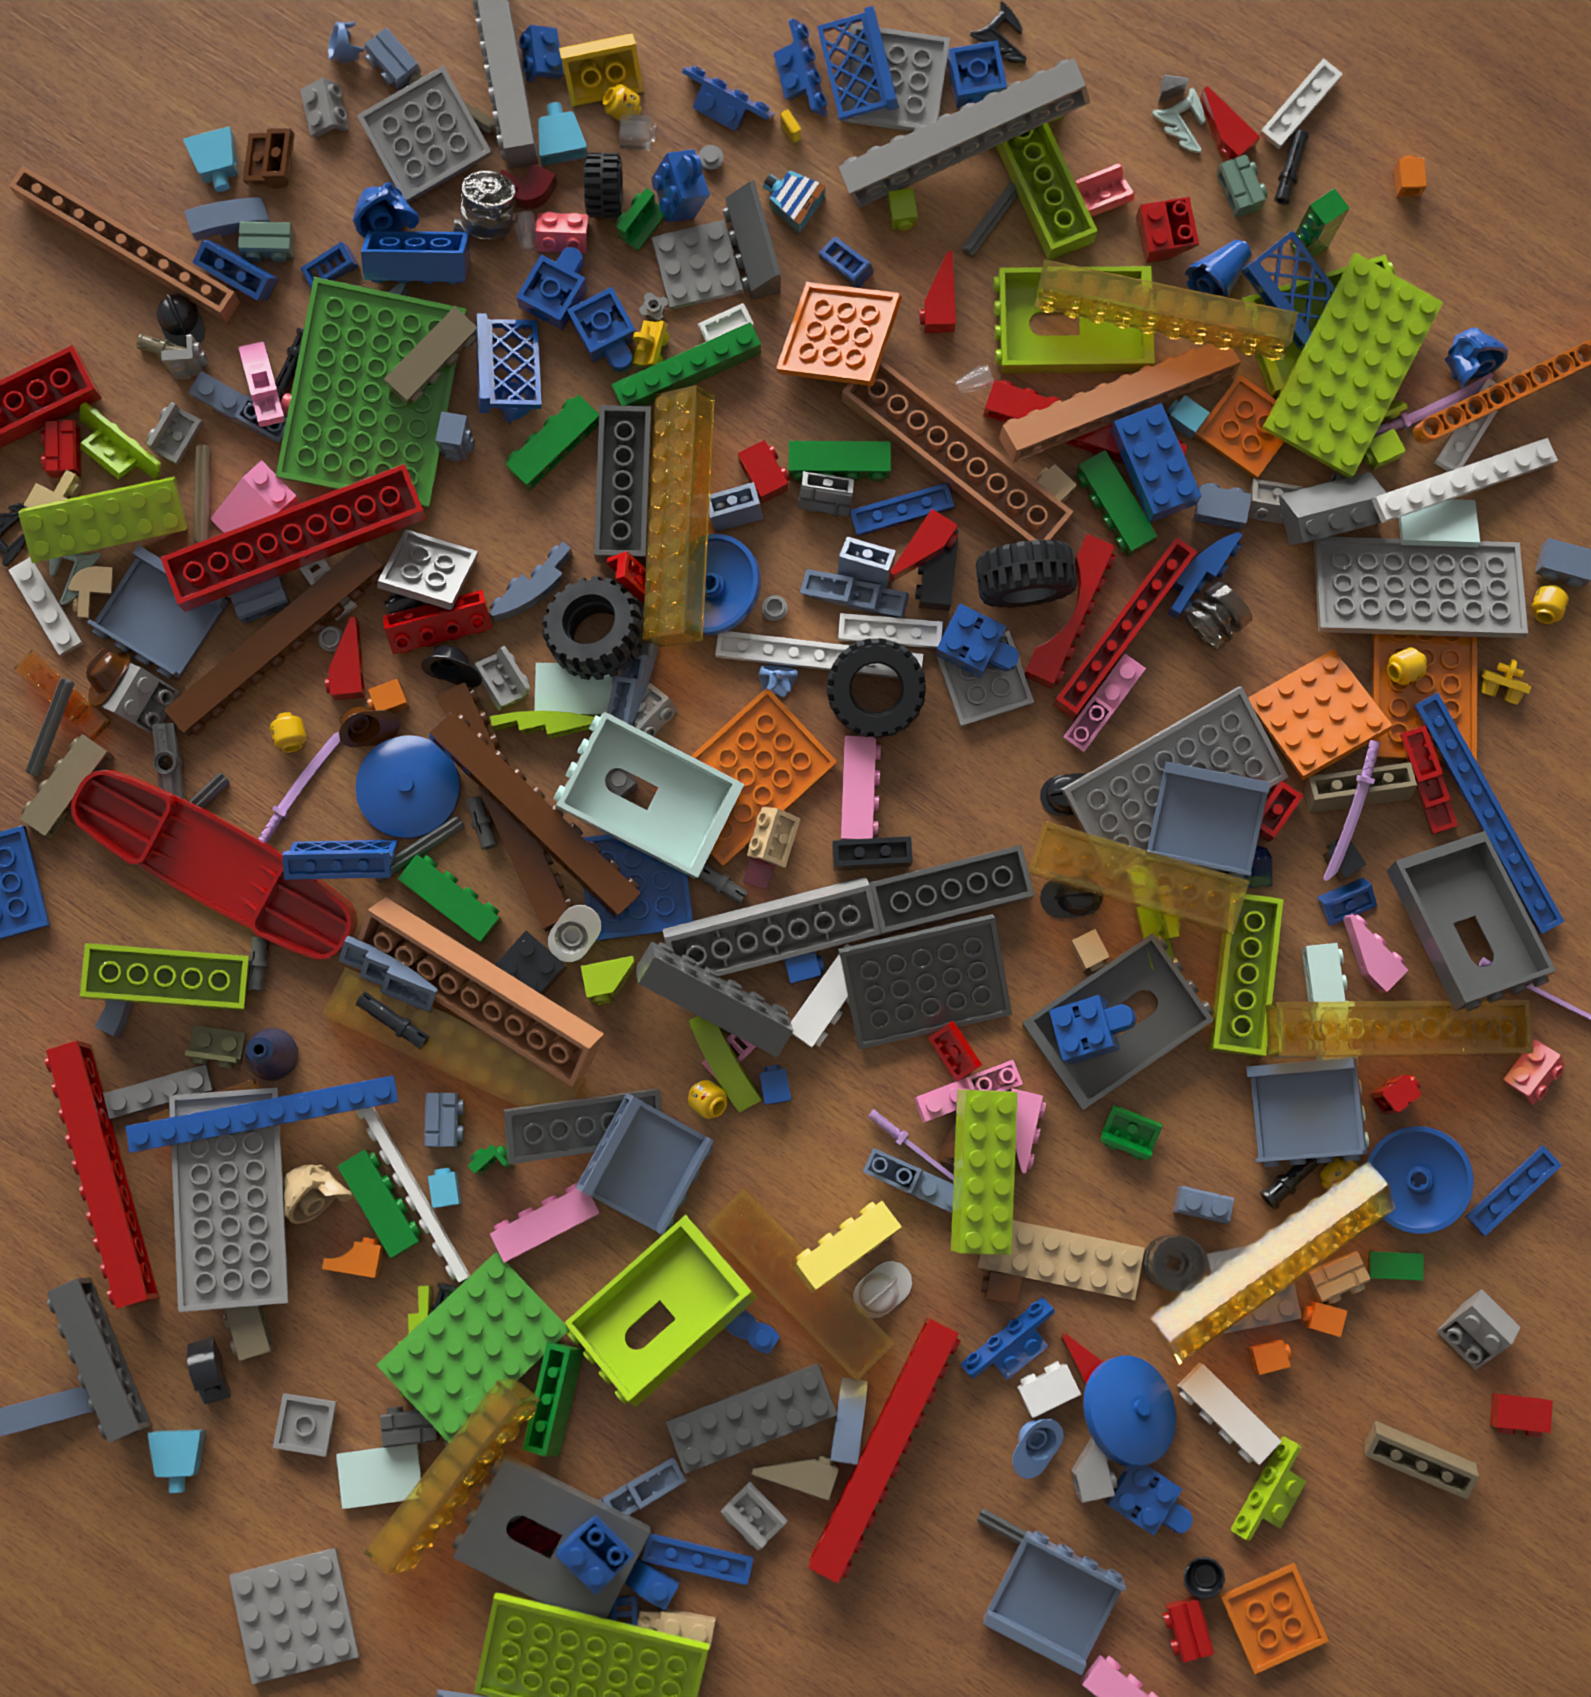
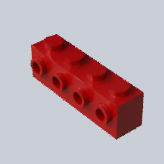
[383,590,493,654]

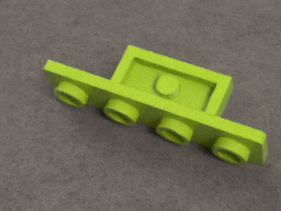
[79,402,161,480]
[1128,865,1180,970]
[1231,1436,1307,1541]

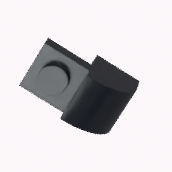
[187,1337,231,1404]

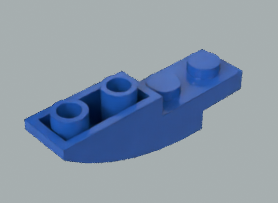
[1168,532,1242,619]

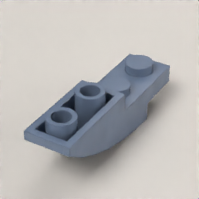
[188,371,287,443]
[489,542,573,622]
[863,1148,953,1213]

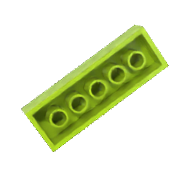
[995,123,1098,261]
[18,476,188,563]
[1208,892,1284,1058]
[80,943,249,1011]
[951,1089,1018,1255]

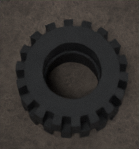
[584,153,623,218]

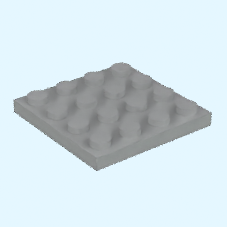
[837,24,950,132]
[357,65,493,203]
[229,1547,360,1684]

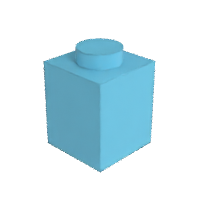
[1167,395,1210,440]
[428,1168,462,1208]

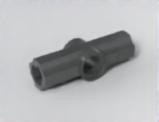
[152,723,185,799]

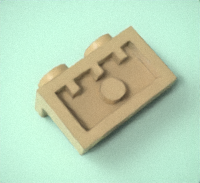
[747,807,801,868]

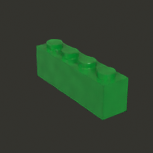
[1290,188,1350,263]
[505,394,599,492]
[788,441,891,482]
[1076,450,1158,557]
[398,854,502,944]
[337,1150,422,1258]
[522,1342,584,1457]

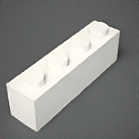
[791,944,850,1049]
[1177,1363,1282,1465]

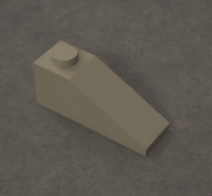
[752,1455,839,1500]

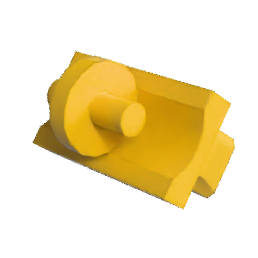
[632,321,670,367]
[1481,659,1531,705]

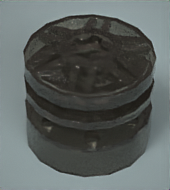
[460,171,515,239]
[1183,581,1253,651]
[1142,1235,1208,1293]

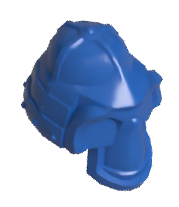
[352,182,419,238]
[1445,327,1509,389]

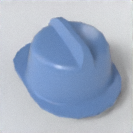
[1012,1419,1064,1479]

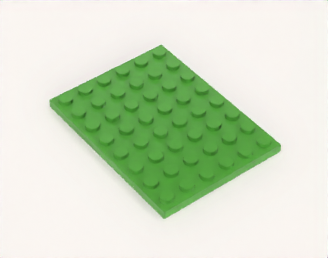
[276,277,466,508]

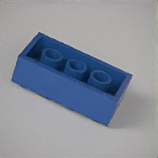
[361,231,471,284]
[1110,403,1202,523]

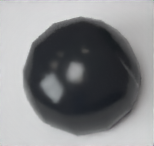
[1183,1556,1226,1599]

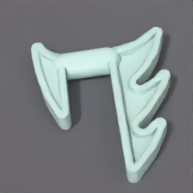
[1152,88,1205,154]
[49,552,102,606]

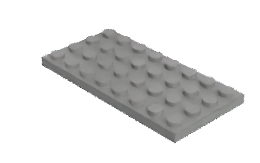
[1314,537,1528,638]
[1061,686,1288,880]
[169,1088,289,1312]

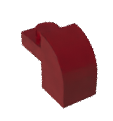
[497,163,558,209]

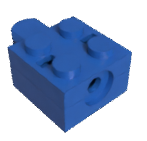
[947,40,1007,108]
[652,149,710,223]
[516,247,587,331]
[567,287,636,372]
[935,604,1019,678]
[1049,995,1136,1065]
[1104,1465,1192,1536]

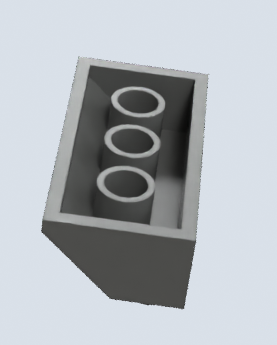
[722,181,781,300]
[1278,472,1386,545]

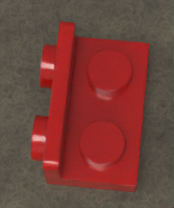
[607,551,657,606]
[928,1021,982,1082]

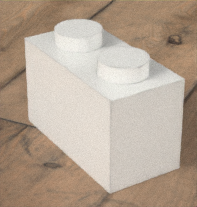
[1016,1361,1081,1418]

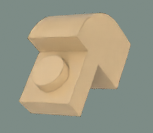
[24,470,82,508]
[68,566,114,619]

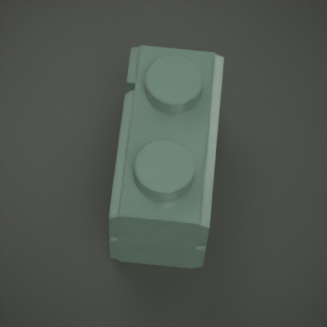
[1216,155,1267,218]
[238,222,295,262]

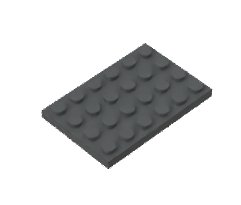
[838,914,1012,1050]

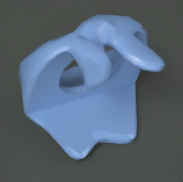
[328,22,364,63]
[758,665,798,698]

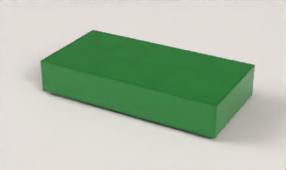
[1368,1251,1424,1280]

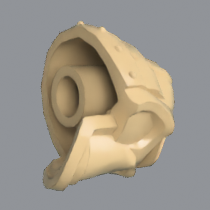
[283,1164,352,1224]

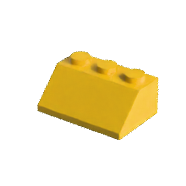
[559,34,645,106]

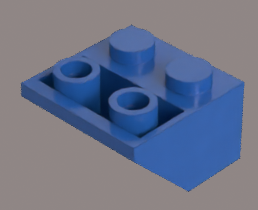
[557,1515,635,1595]

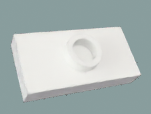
[698,303,754,342]

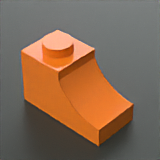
[322,1237,384,1278]

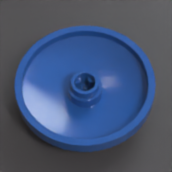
[661,534,761,635]
[356,735,460,839]
[1364,1126,1474,1234]
[1084,1356,1176,1467]

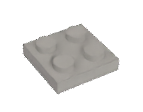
[273,1393,337,1457]

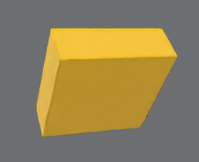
[780,109,801,143]

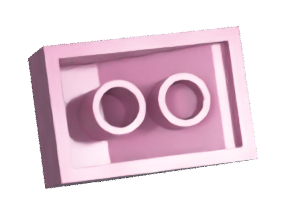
[210,460,301,533]

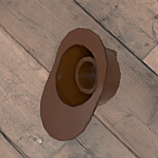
[86,648,130,706]
[339,706,400,747]

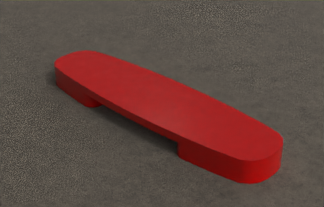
[71,770,358,959]

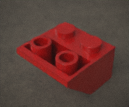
[1136,196,1199,263]

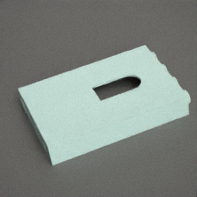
[553,712,744,879]

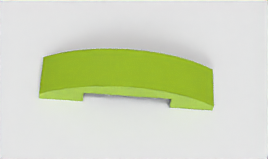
[689,1016,763,1113]

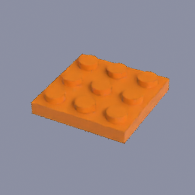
[1194,374,1284,479]
[1219,1563,1329,1674]

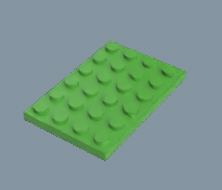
[376,1252,570,1445]

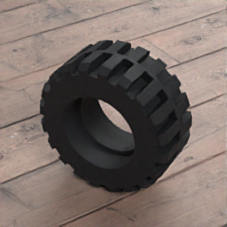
[975,540,1078,608]
[542,576,646,680]
[827,638,926,739]

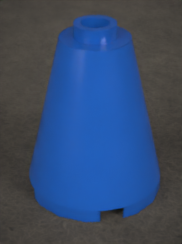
[1185,240,1252,308]

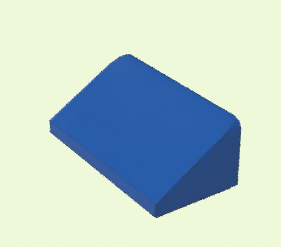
[1318,878,1378,926]

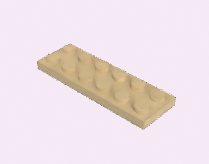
[977,1220,1145,1300]

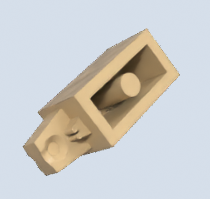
[638,1608,716,1650]

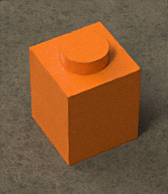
[1394,155,1427,197]
[367,679,410,713]
[1303,1301,1347,1337]
[1248,1339,1292,1375]

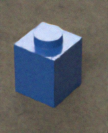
[784,951,825,985]
[760,1065,791,1106]

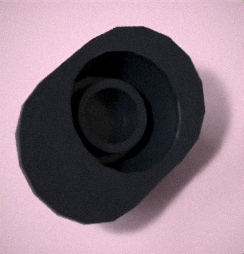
[157,294,205,348]
[421,645,482,688]
[1040,773,1086,816]
[1040,875,1103,918]

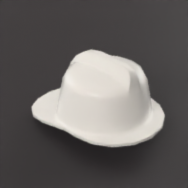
[548,905,601,962]
[853,1261,912,1318]

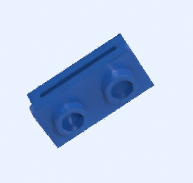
[519,25,564,82]

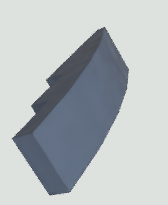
[800,569,910,618]
[607,631,661,725]
[338,936,438,1012]
[0,1386,92,1436]
[599,1457,686,1515]

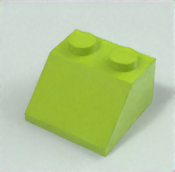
[581,956,637,1005]

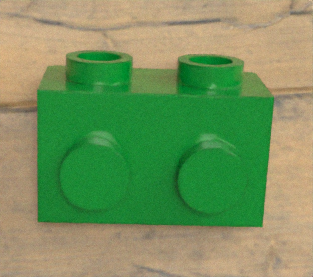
[616,188,665,251]
[1100,1105,1163,1160]
[468,1144,514,1175]

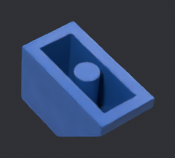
[625,1557,680,1610]

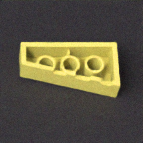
[793,1201,901,1294]

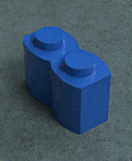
[726,1310,780,1354]

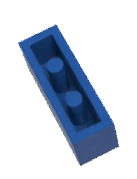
[192,240,279,301]

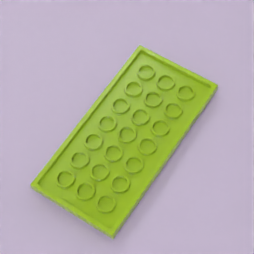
[1262,252,1443,478]
[474,1592,709,1697]

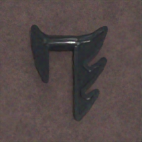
[970,1,1027,63]
[0,503,26,567]

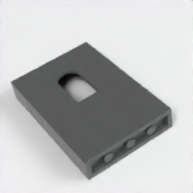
[1386,831,1556,1012]
[1022,933,1214,1110]
[452,1453,650,1619]

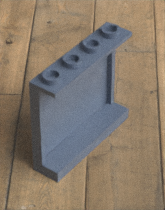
[87,545,230,680]
[1146,761,1271,879]
[1247,1057,1367,1167]
[575,1093,714,1235]
[983,1530,1126,1675]

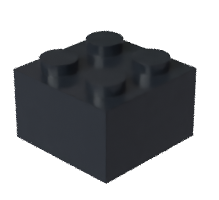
[495,931,567,995]

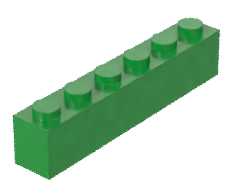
[612,322,761,406]

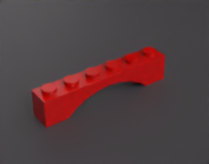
[1024,534,1116,689]

